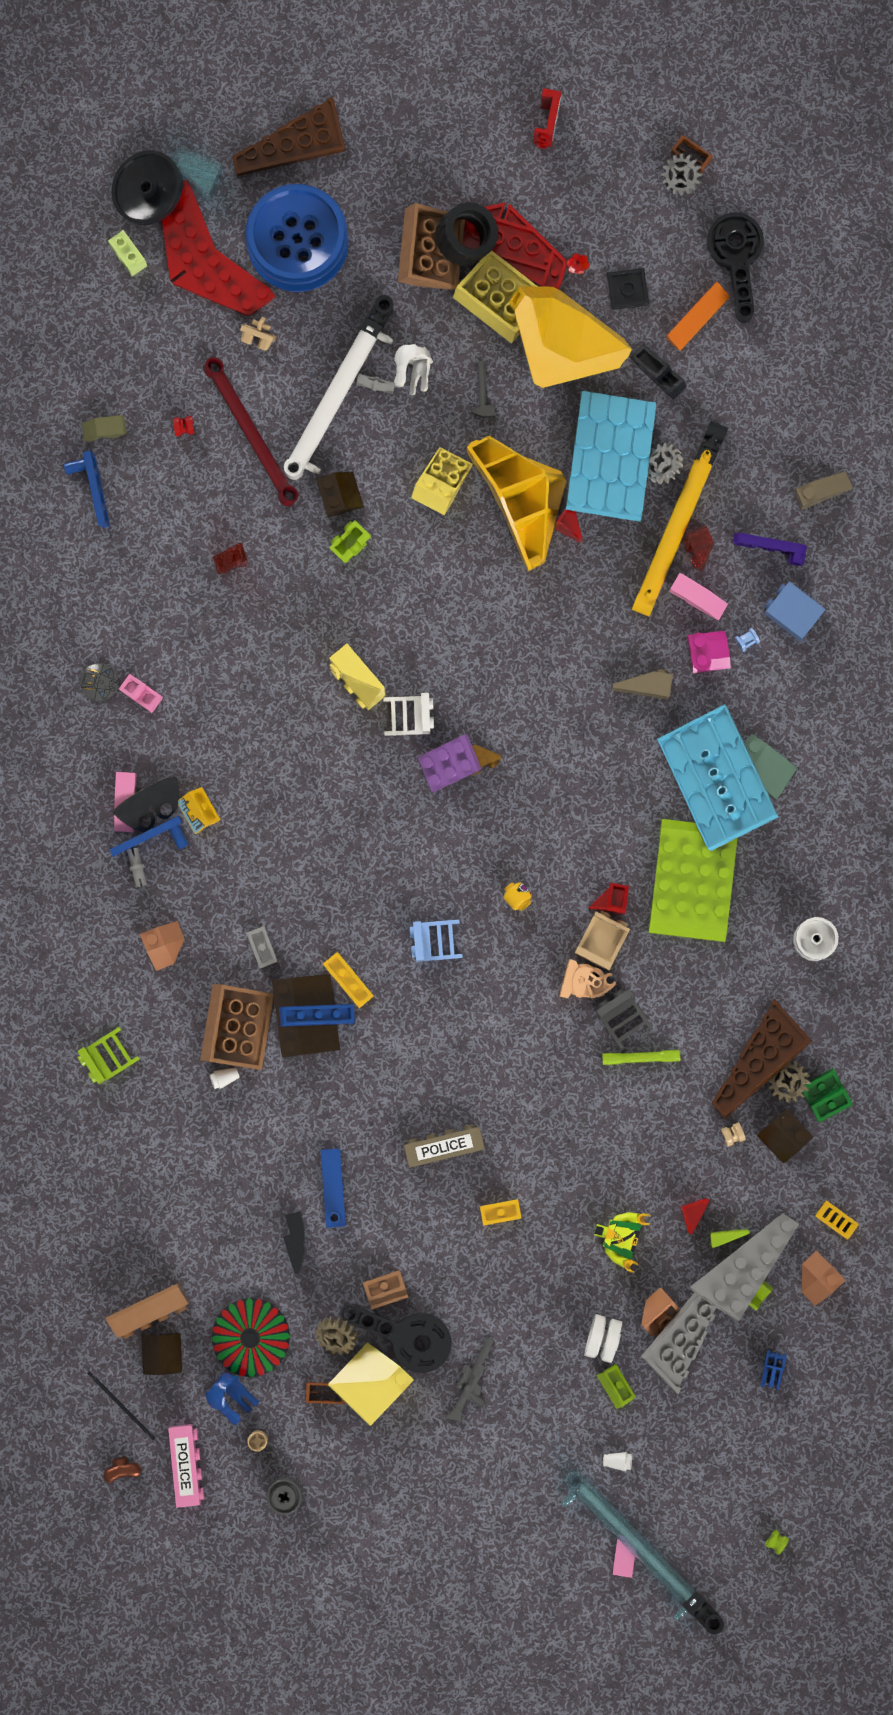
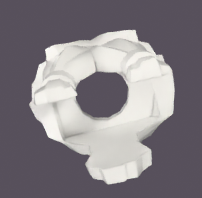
[394,344,433,395]

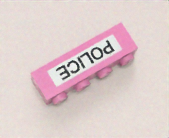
[168,1424,204,1508]

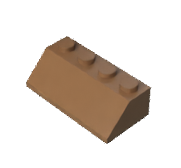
[105,1282,190,1339]

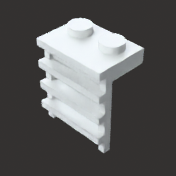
[383,693,434,736]

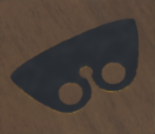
[113,777,179,832]

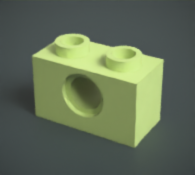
[108,230,147,276]

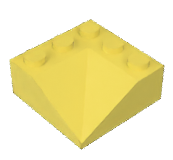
[329,644,386,710]

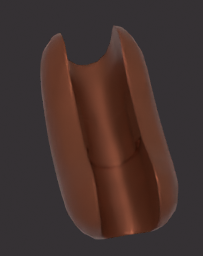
[103,1456,142,1483]

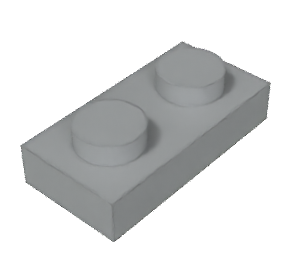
[246,926,278,969]

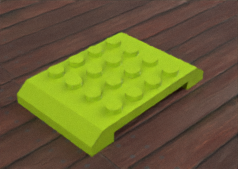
[648,819,738,942]

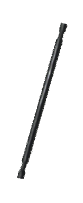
[87,1371,155,1440]

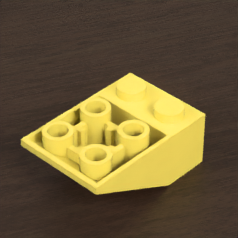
[411,447,473,515]

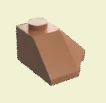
[140,921,185,971]
[801,1251,846,1306]
[641,1287,680,1336]

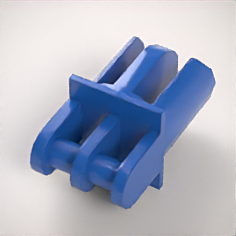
[760,1350,786,1390]

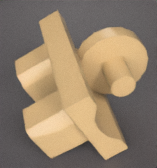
[240,317,277,351]

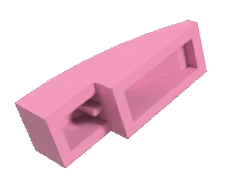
[669,573,728,621]
[114,772,137,832]

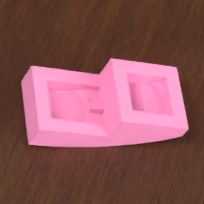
[119,674,163,713]

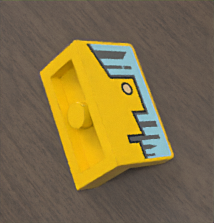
[178,787,221,834]

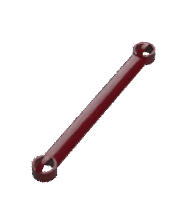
[203,357,299,506]

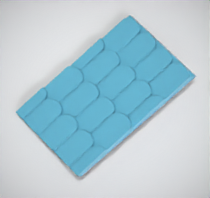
[566,391,656,522]
[657,704,779,851]

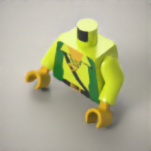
[594,1212,651,1273]

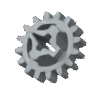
[661,153,703,196]
[647,443,684,485]

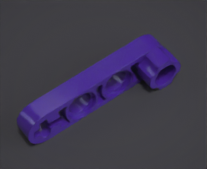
[733,533,807,566]

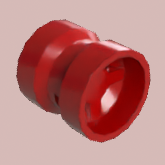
[173,415,195,437]

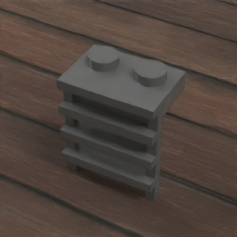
[595,989,653,1050]

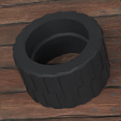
[435,202,498,266]

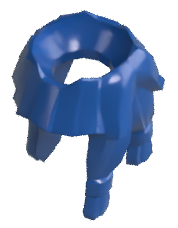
[205,1373,259,1425]

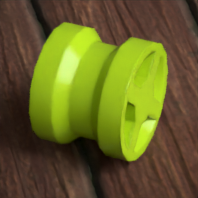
[765,1529,789,1555]

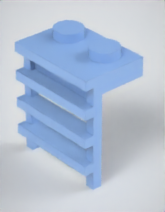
[410,920,462,962]

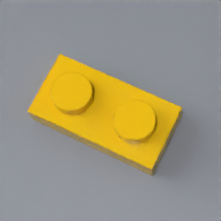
[480,1199,521,1226]

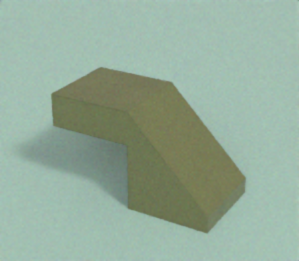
[82,415,127,442]

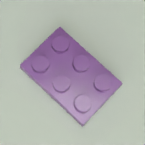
[418,734,482,792]

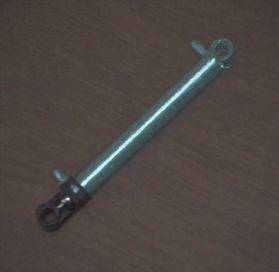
[561,1469,724,1635]

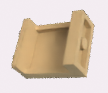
[574,911,630,971]

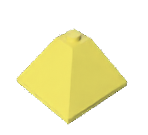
[328,1342,414,1426]

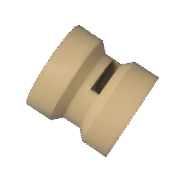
[721,1122,746,1147]
[248,1430,268,1452]

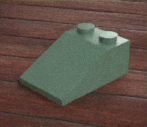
[745,734,797,800]

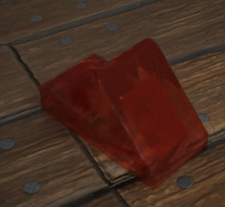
[213,543,248,574]

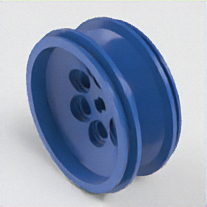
[245,184,348,292]

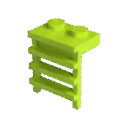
[78,1027,140,1084]

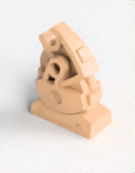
[559,959,616,999]

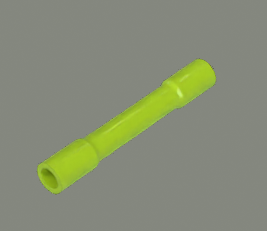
[602,1050,680,1065]

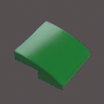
[799,1068,853,1123]

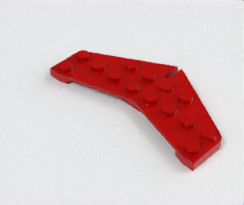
[162,180,276,316]
[462,202,567,290]

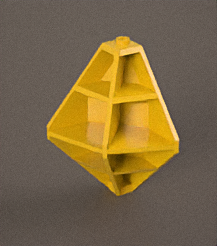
[509,286,632,388]
[467,436,566,571]

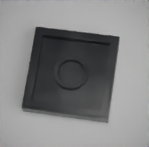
[607,268,649,310]

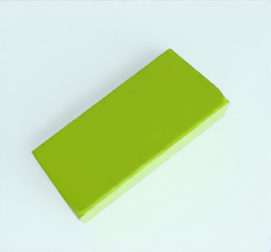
[596,1363,636,1409]

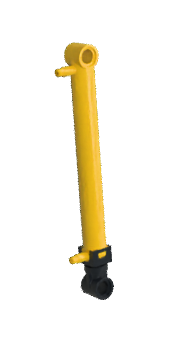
[632,421,728,617]

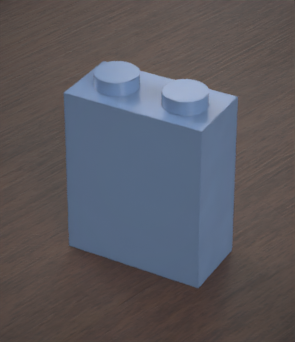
[764,581,825,642]

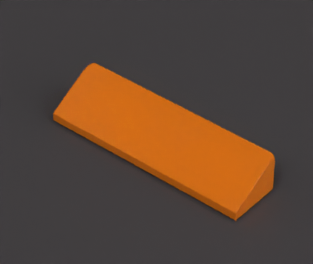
[666,282,730,351]

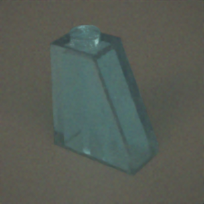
[172,147,223,202]

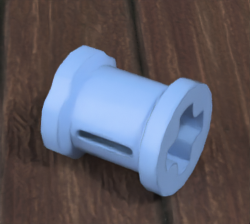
[735,628,760,652]

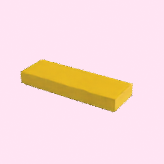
[323,952,374,1008]

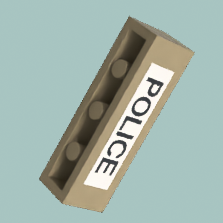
[404,1124,485,1168]

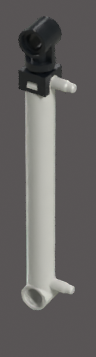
[284,295,394,480]

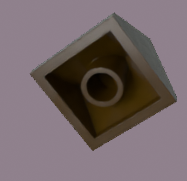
[142,1333,182,1375]

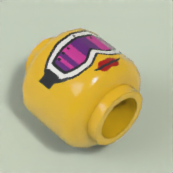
[503,882,532,911]

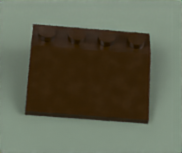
[272,974,340,1058]

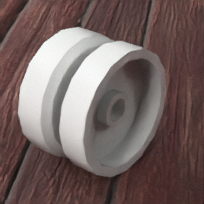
[793,917,839,961]
[584,1314,622,1363]

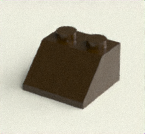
[316,472,364,518]
[756,1109,813,1164]

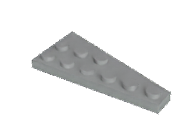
[689,1213,799,1322]
[641,1293,716,1394]

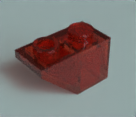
[683,526,714,572]

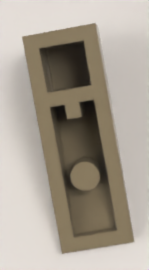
[793,471,853,510]
[612,669,673,699]

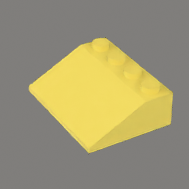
[453,251,538,344]

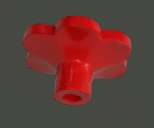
[566,253,590,274]

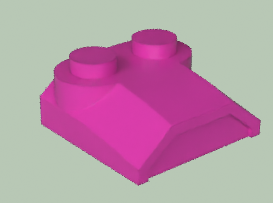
[687,631,731,673]

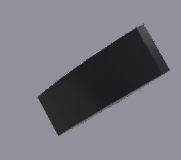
[630,344,686,400]
[283,1211,305,1274]

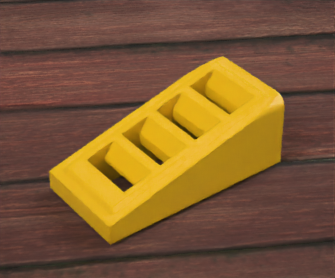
[815,1200,859,1240]

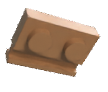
[363,1270,409,1310]

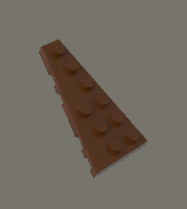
[232,96,346,176]
[712,999,812,1118]

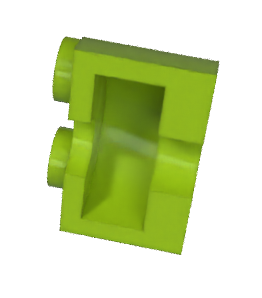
[329,521,371,563]

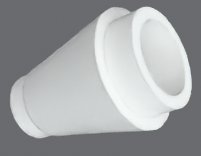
[209,1067,239,1089]
[603,1452,632,1472]

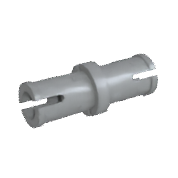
[356,373,395,395]
[126,848,148,888]

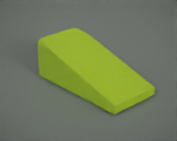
[709,1229,750,1248]

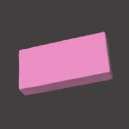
[612,1535,638,1578]

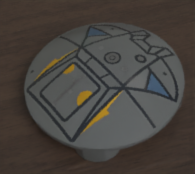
[80,663,118,701]

